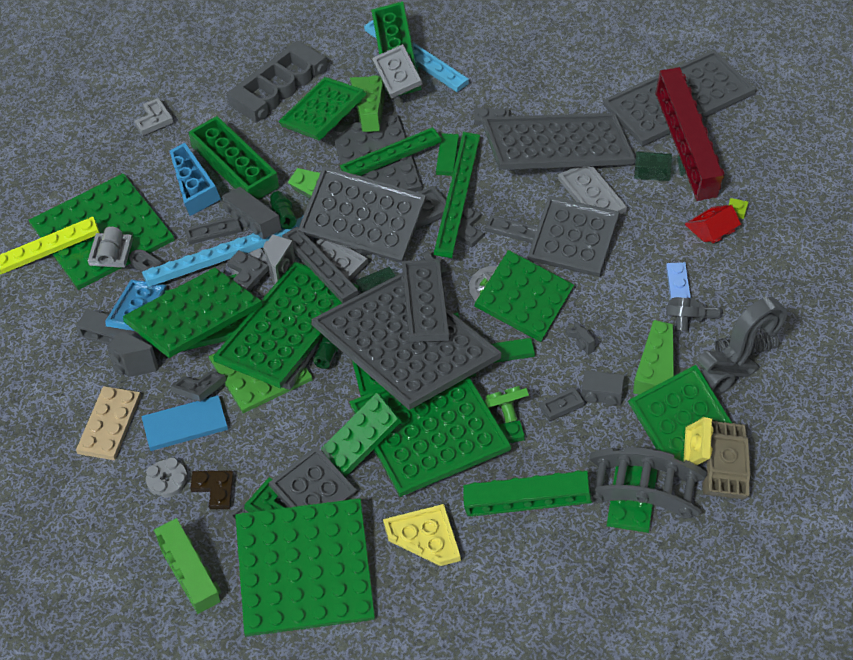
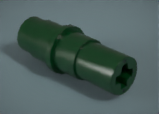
[270,191,297,229]
[313,335,339,369]

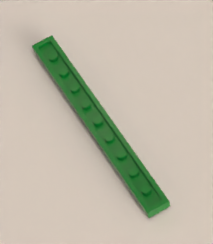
[434,132,480,258]

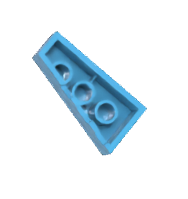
[170,143,221,216]

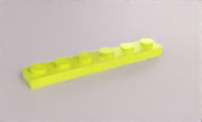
[0,217,100,275]

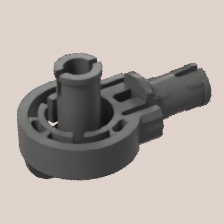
[666,297,721,331]

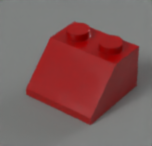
[685,205,741,243]

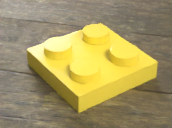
[684,417,713,465]

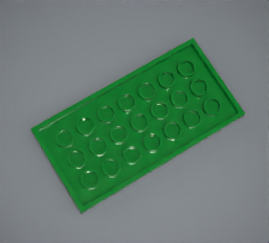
[213,262,359,389]

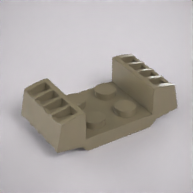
[702,421,750,500]

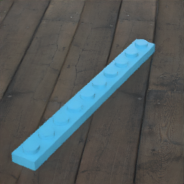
[142,216,303,287]

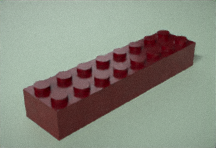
[655,67,724,201]

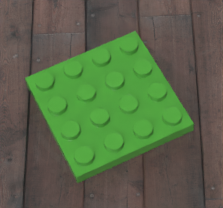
[209,354,313,413]

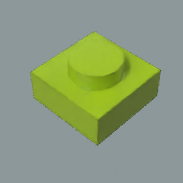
[728,198,748,219]

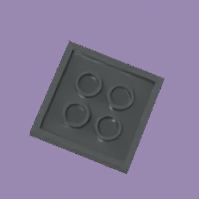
[269,446,357,507]

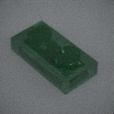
[356,267,395,293]

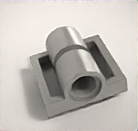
[88,227,133,267]

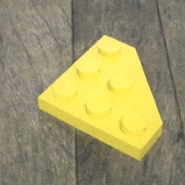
[383,504,461,566]

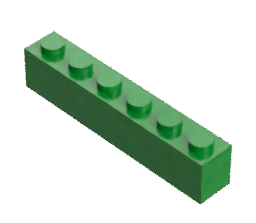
[463,470,592,517]

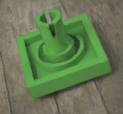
[483,386,529,423]

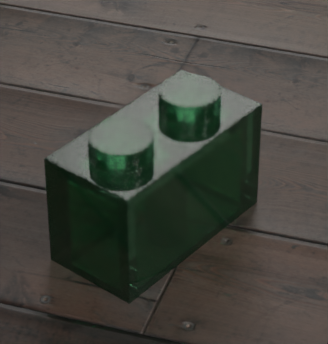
[634,151,672,181]

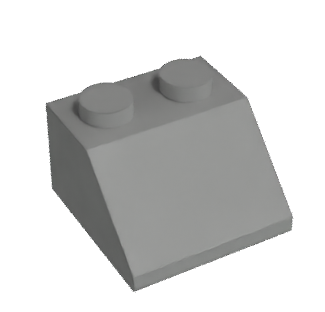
[263,234,296,285]

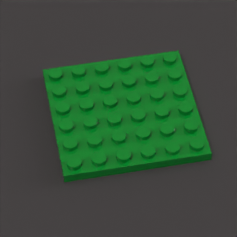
[29,173,175,290]
[349,377,511,497]
[235,498,375,637]

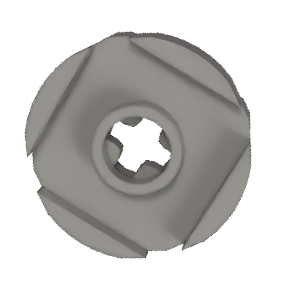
[146,458,187,498]

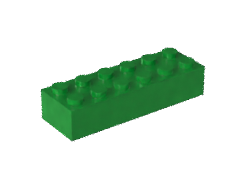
[371,1,422,98]
[188,116,279,200]

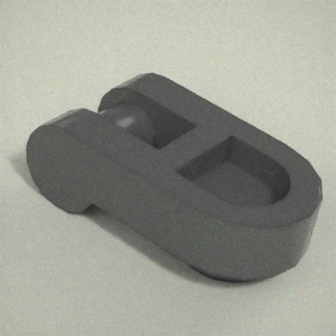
[129,250,162,272]

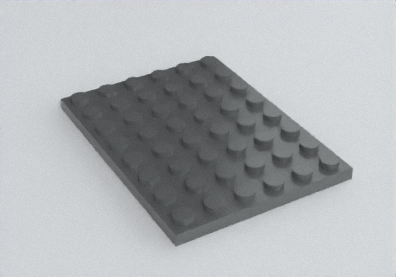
[312,273,501,410]

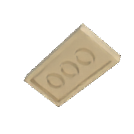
[76,386,141,460]

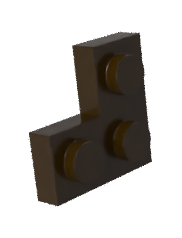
[190,471,234,510]

